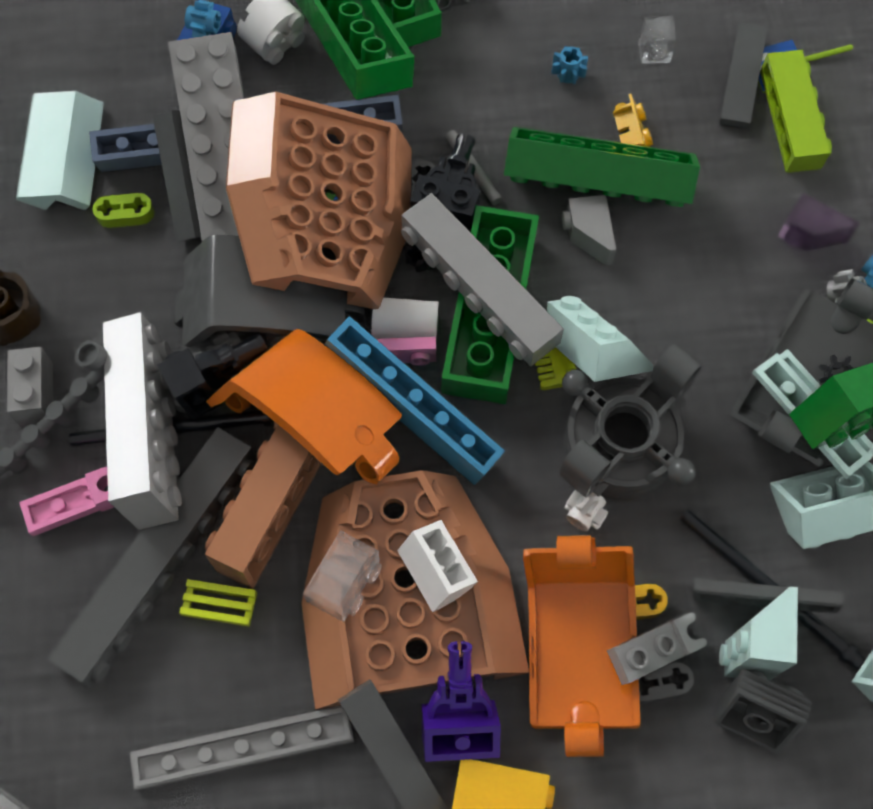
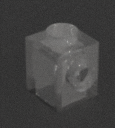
[638,16,676,64]

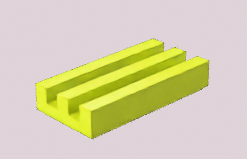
[179,579,257,627]

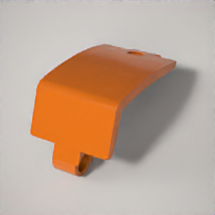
[206,329,402,485]
[523,535,641,757]

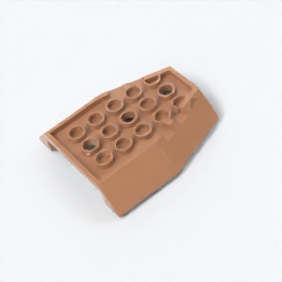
[226,91,412,309]
[301,470,529,710]

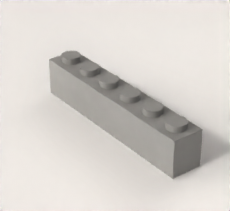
[401,193,564,367]

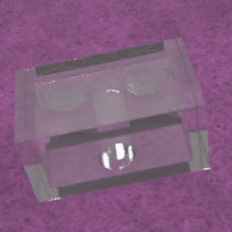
[303,530,382,622]

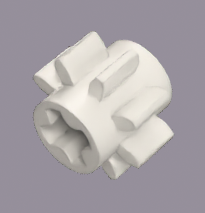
[564,490,608,532]

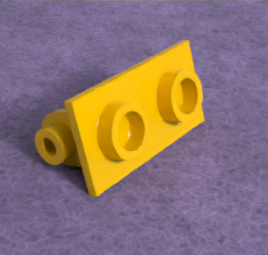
[613,94,654,147]

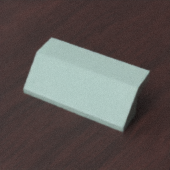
[16,91,104,210]
[752,349,873,479]

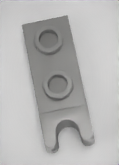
[607,613,707,685]

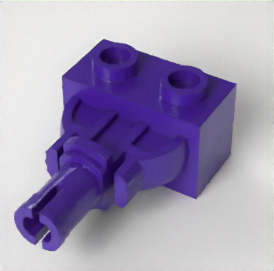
[421,641,501,762]

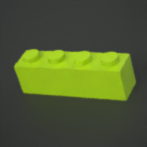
[760,50,832,173]

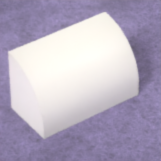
[371,297,439,340]
[397,520,478,612]

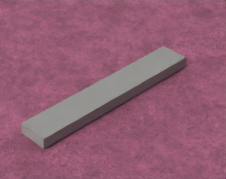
[130,705,354,791]

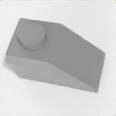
[562,195,616,266]

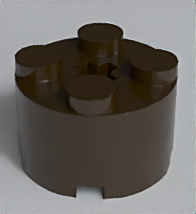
[0,269,41,346]

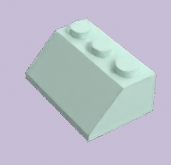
[547,296,654,382]
[770,461,873,549]
[719,586,798,680]

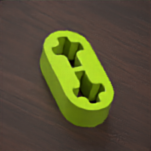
[92,193,155,228]

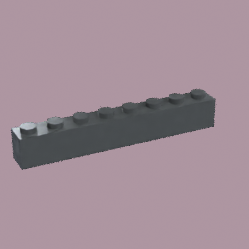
[47,427,256,688]

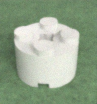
[237,0,305,65]

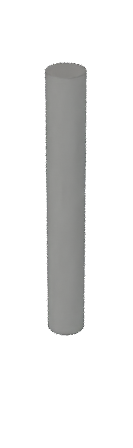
[445,130,503,206]

